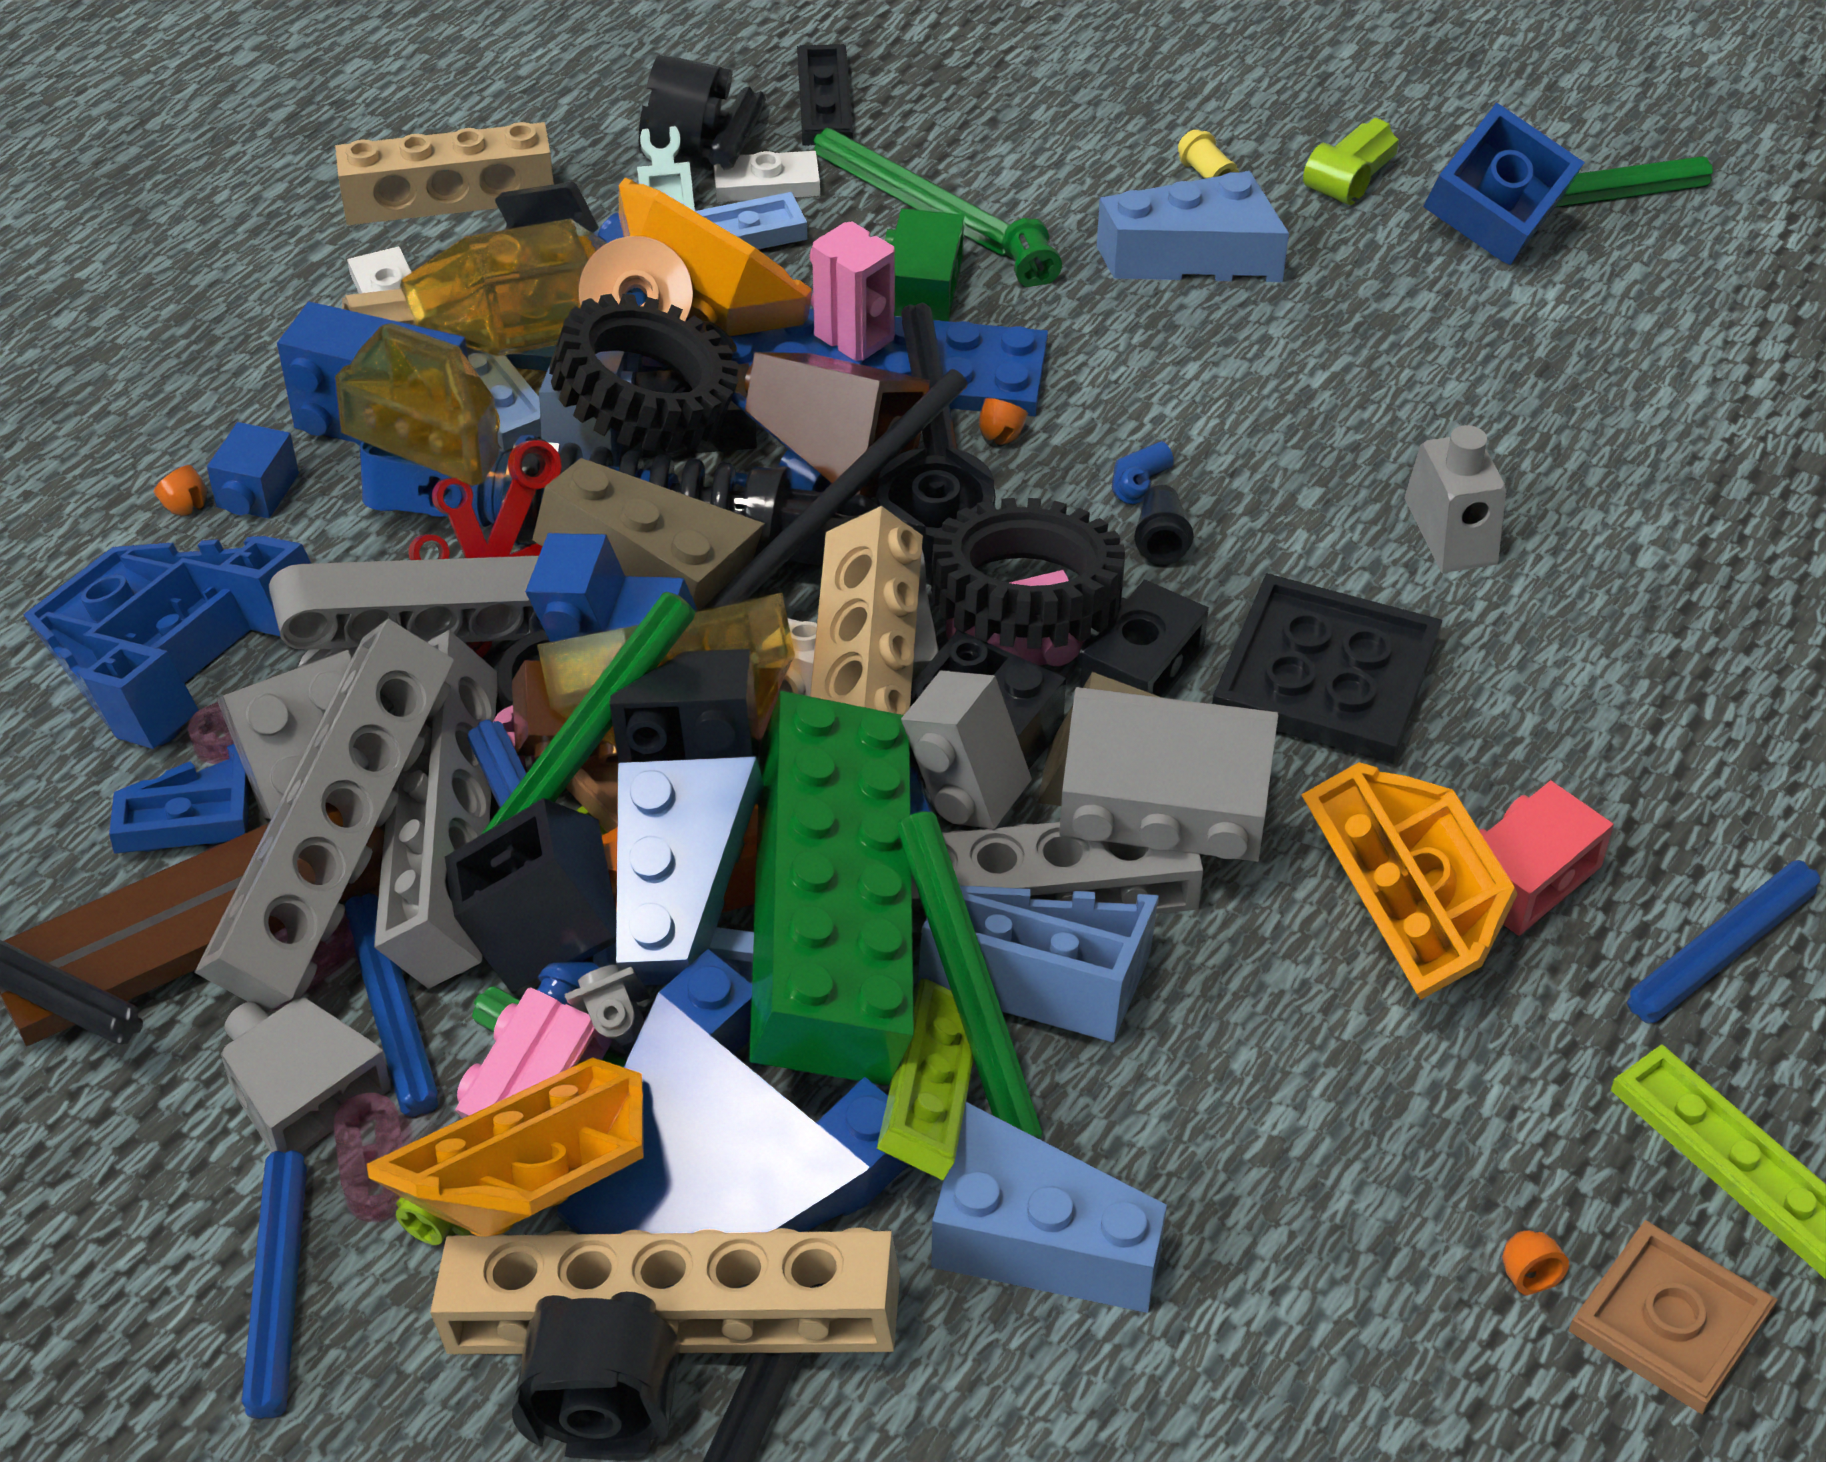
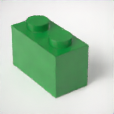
[885,208,965,321]

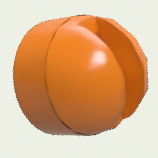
[979,398,1028,445]
[153,465,207,516]
[1502,1230,1569,1296]

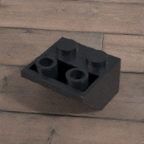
[910,630,1066,769]
[610,649,760,765]
[445,798,617,996]

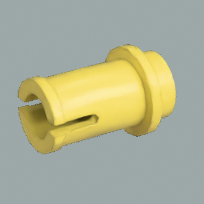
[1178,130,1239,179]

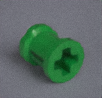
[1002,218,1062,287]

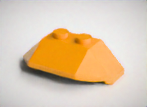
[619,177,812,336]
[1301,762,1518,1000]
[367,1057,644,1237]

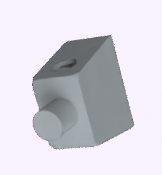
[1404,425,1506,573]
[221,998,391,1153]

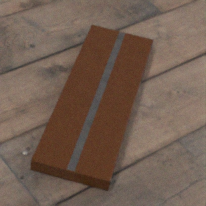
[0,802,384,1047]

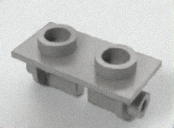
[564,965,651,1054]

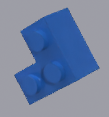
[525,533,701,664]

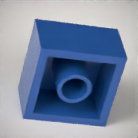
[1423,103,1585,265]

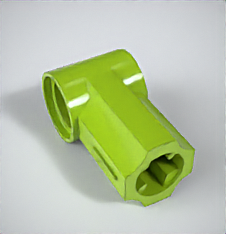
[1303,117,1399,206]

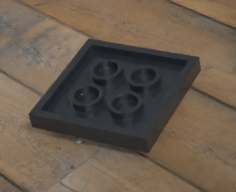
[1212,573,1443,763]

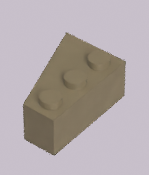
[532,458,765,612]

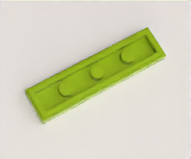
[876,978,973,1180]
[1610,1044,1826,1279]

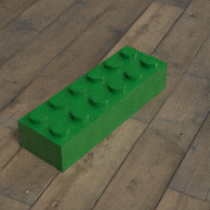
[750,691,914,1086]

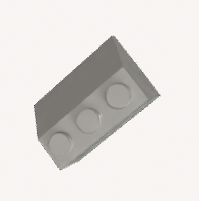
[1059,687,1278,862]

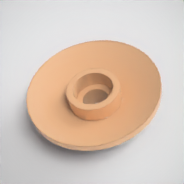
[579,236,693,322]

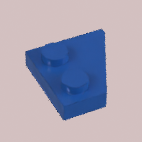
[109,744,250,854]

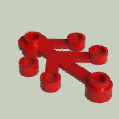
[408,440,562,658]

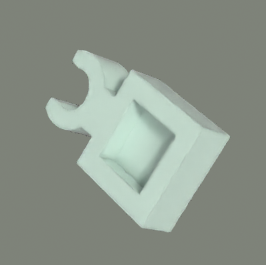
[637,126,695,211]

